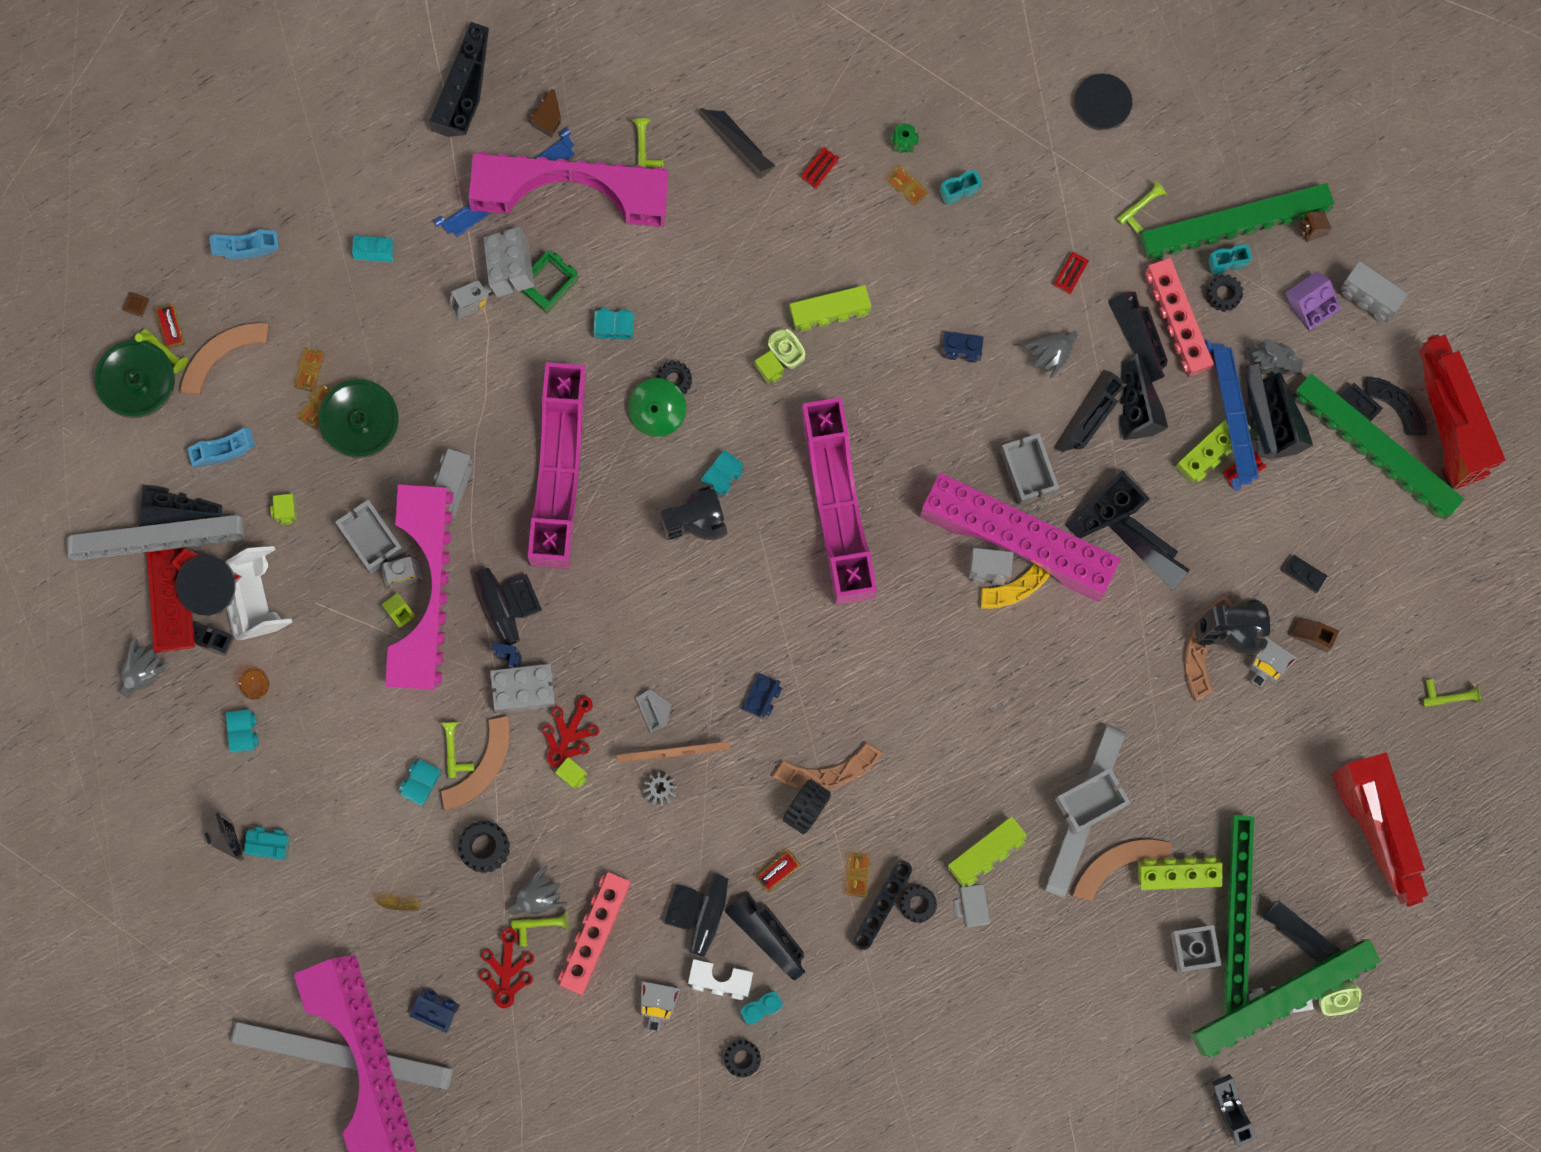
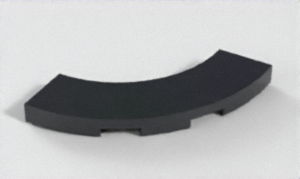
[1365,377,1427,435]

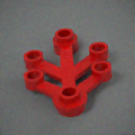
[542,696,600,768]
[480,928,535,1009]

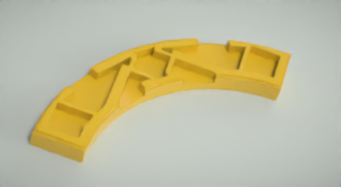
[981,563,1051,609]

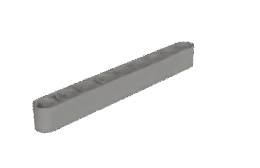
[67,515,244,560]
[1045,725,1126,898]

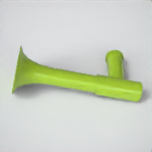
[631,118,664,169]
[1117,180,1167,235]
[135,328,188,374]
[1423,679,1481,707]
[439,722,474,778]
[511,910,569,947]

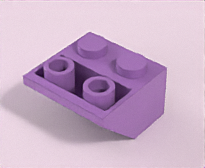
[1286,271,1341,330]

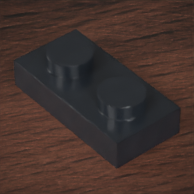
[1340,382,1383,421]
[1283,555,1327,593]

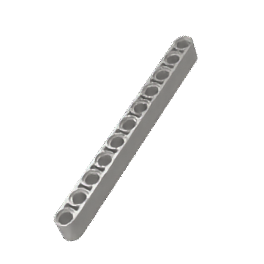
[231,1022,453,1090]

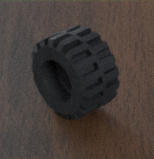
[783,779,831,834]
[458,820,510,873]

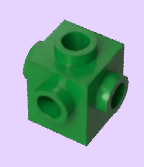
[891,123,919,153]

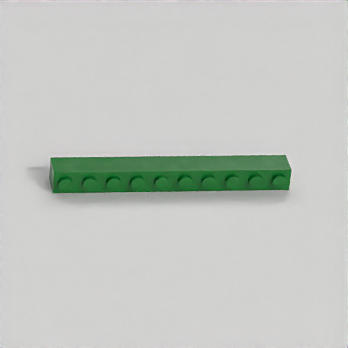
[1140,183,1335,260]
[1293,373,1464,520]
[1222,815,1255,1016]
[1190,939,1381,1058]

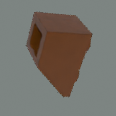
[530,89,562,138]
[1299,211,1332,242]
[1291,618,1339,652]

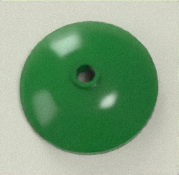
[628,378,687,437]

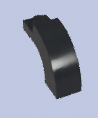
[193,622,235,656]
[1211,1074,1256,1147]

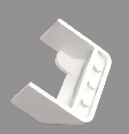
[225,546,292,640]

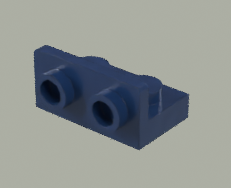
[942,331,984,363]
[491,642,522,668]
[742,673,782,720]
[410,989,460,1033]

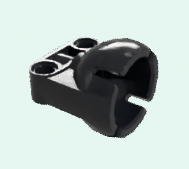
[660,483,728,540]
[1195,598,1270,656]

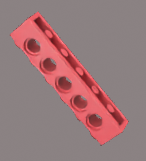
[1145,258,1214,377]
[558,872,631,996]

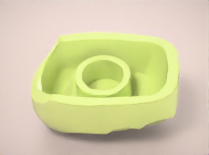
[768,329,806,369]
[1319,981,1362,1016]

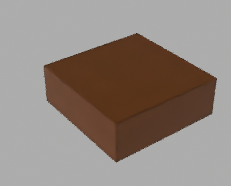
[123,292,149,318]

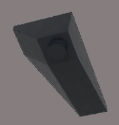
[1120,354,1168,440]
[1264,372,1313,459]
[1066,470,1150,539]
[139,485,222,527]
[205,813,244,861]

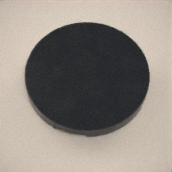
[1074,74,1132,131]
[176,555,237,616]

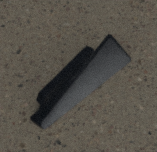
[699,108,775,179]
[1108,292,1168,383]
[1246,364,1277,460]
[1054,370,1127,452]
[1109,516,1190,590]
[725,892,805,981]
[1263,900,1341,963]

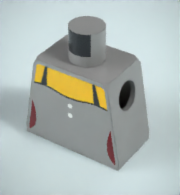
[449,281,495,321]
[382,557,423,589]
[1250,637,1297,688]
[641,982,681,1031]

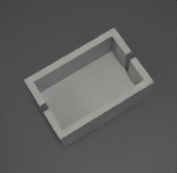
[483,226,534,297]
[1339,261,1408,323]
[1000,433,1059,505]
[433,449,474,519]
[335,500,404,574]
[490,664,556,714]
[1055,768,1131,835]

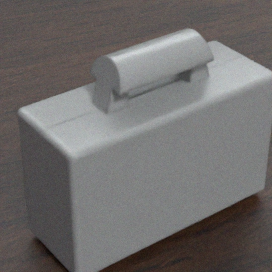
[953,884,990,928]

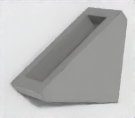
[636,690,672,734]

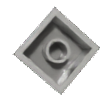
[968,548,1014,585]
[1170,925,1221,973]

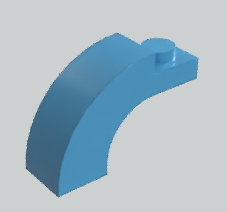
[209,229,279,259]
[187,428,255,467]

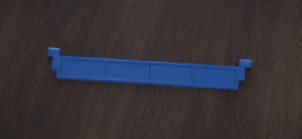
[433,128,575,237]
[1205,340,1259,491]

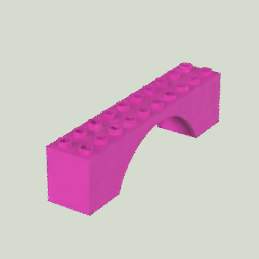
[469,152,669,227]
[528,362,587,569]
[801,397,877,605]
[920,473,1121,602]
[385,484,454,690]
[294,954,417,1152]

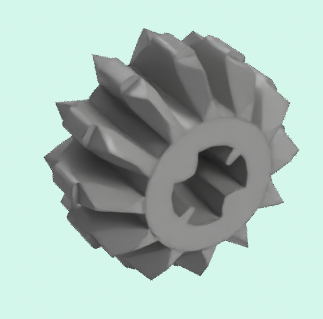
[643,772,677,806]

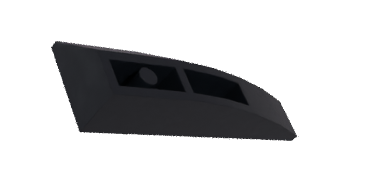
[429,22,489,137]

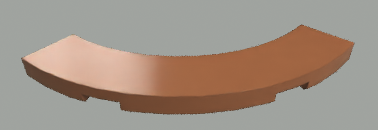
[180,323,269,395]
[1185,594,1232,701]
[441,716,510,812]
[617,742,731,763]
[772,742,883,789]
[1072,840,1173,902]

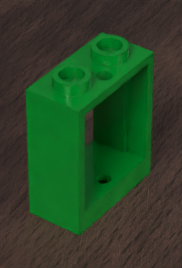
[521,250,578,314]

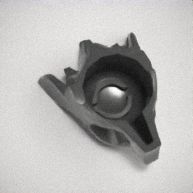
[1024,331,1078,379]
[1245,339,1303,376]
[119,637,170,698]
[509,865,568,915]

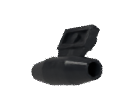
[475,568,542,646]
[664,874,729,957]

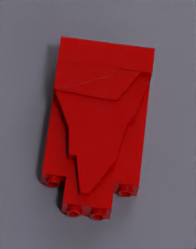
[1418,334,1506,490]
[1332,752,1428,907]

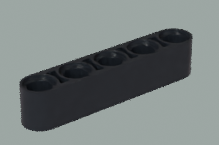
[853,861,912,951]

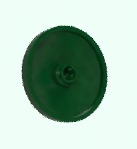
[94,340,175,418]
[319,379,399,458]

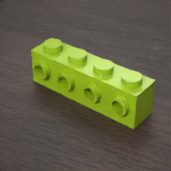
[789,285,871,332]
[1176,419,1251,484]
[948,816,1027,887]
[1138,855,1222,890]

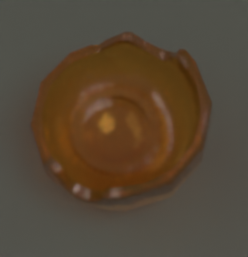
[239,668,270,701]

